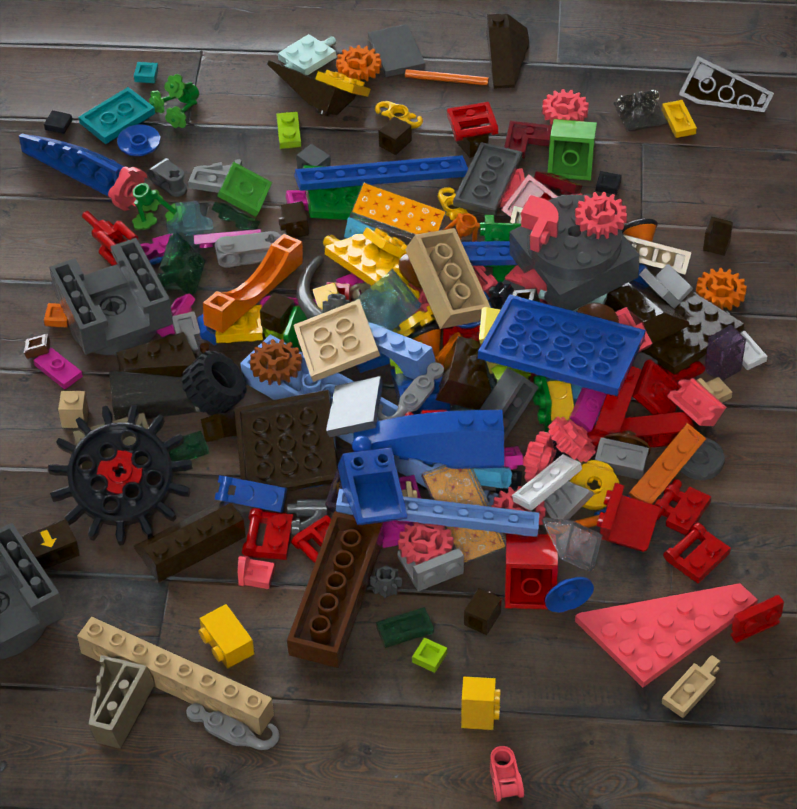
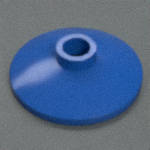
[117,125,160,156]
[545,577,594,612]

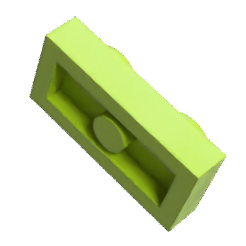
[276,112,301,149]

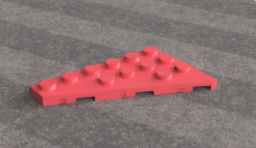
[575,583,758,688]

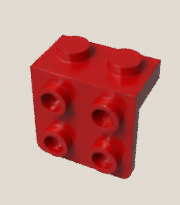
[596,483,659,552]

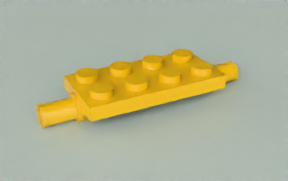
[323,233,420,304]

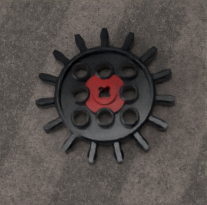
[48,405,193,545]

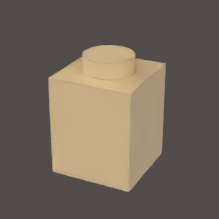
[58,391,89,428]

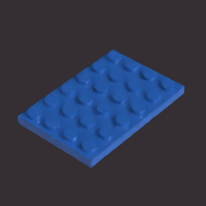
[478,294,646,396]

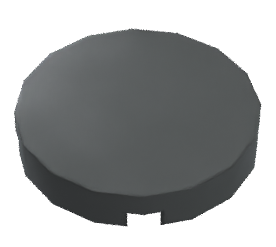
[680,437,725,480]

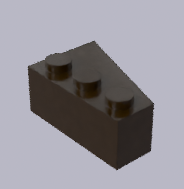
[116,332,196,387]
[436,336,491,410]

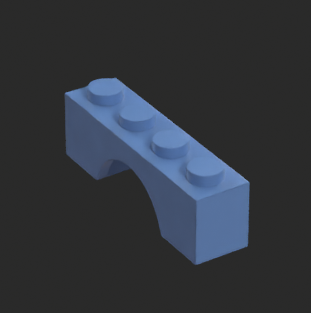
[368,322,436,379]

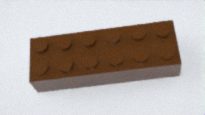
[287,511,384,668]

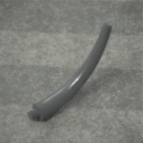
[297,255,324,319]

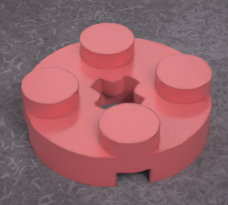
[108,166,147,211]

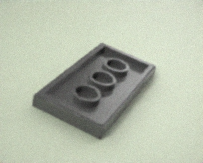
[453,142,523,216]

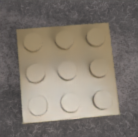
[293,299,380,382]

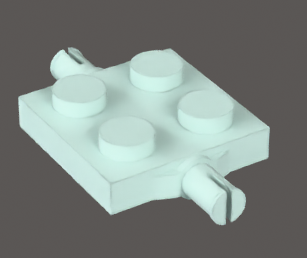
[278,34,337,75]

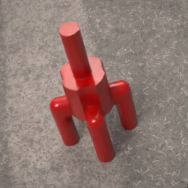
[82,211,138,266]

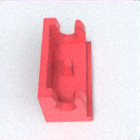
[667,378,726,426]

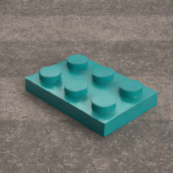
[78,87,156,144]

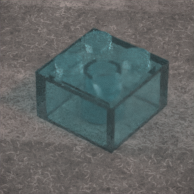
[354,268,422,331]

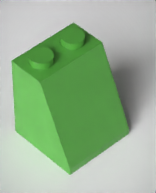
[548,119,597,181]

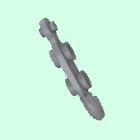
[378,362,444,421]
[186,703,279,750]

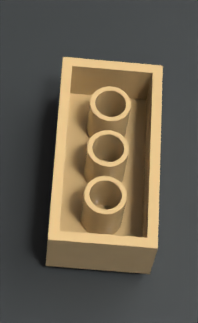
[405,228,490,329]

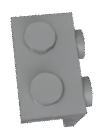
[398,545,464,591]

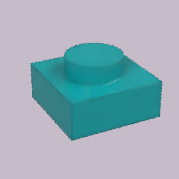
[134,62,159,83]

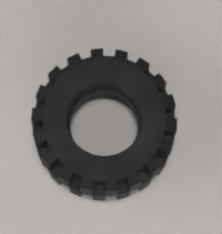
[181,351,247,416]

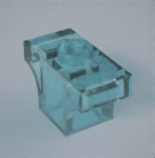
[166,201,213,236]

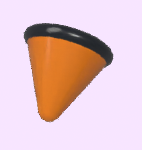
[622,219,658,242]
[407,324,442,357]

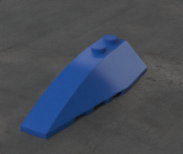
[19,134,124,196]
[353,410,504,469]

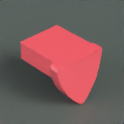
[237,556,275,589]

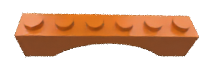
[203,234,303,333]

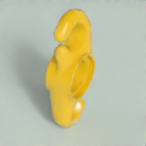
[375,101,423,129]
[437,187,468,226]

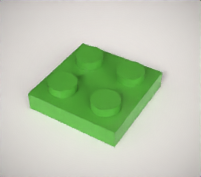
[217,162,272,217]

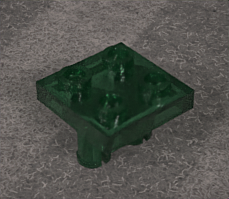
[157,232,206,295]

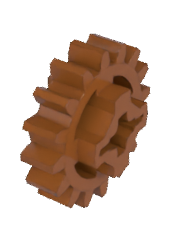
[250,339,302,385]

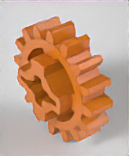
[336,45,382,81]
[696,268,747,311]

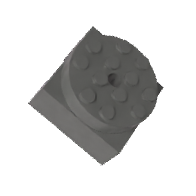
[510,193,640,311]
[49,238,173,356]
[0,523,65,659]

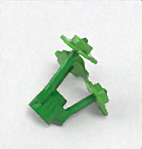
[149,74,199,128]
[132,183,186,230]

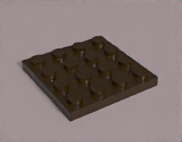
[641,291,745,375]
[234,390,340,492]

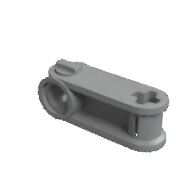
[214,231,281,268]

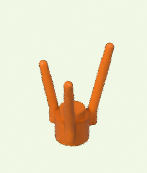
[443,213,480,242]

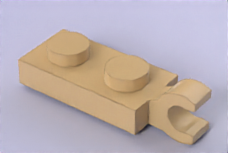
[662,655,720,718]

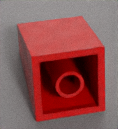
[505,533,558,609]

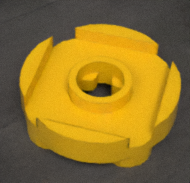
[392,305,435,337]
[569,460,619,510]

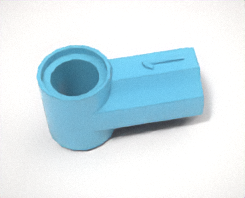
[469,467,512,489]

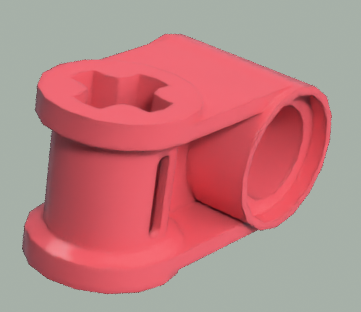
[490,746,524,802]

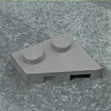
[188,159,242,193]
[544,481,594,525]

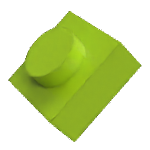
[412,637,447,673]

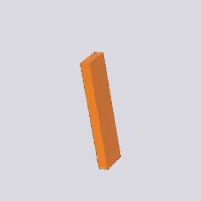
[628,423,706,504]

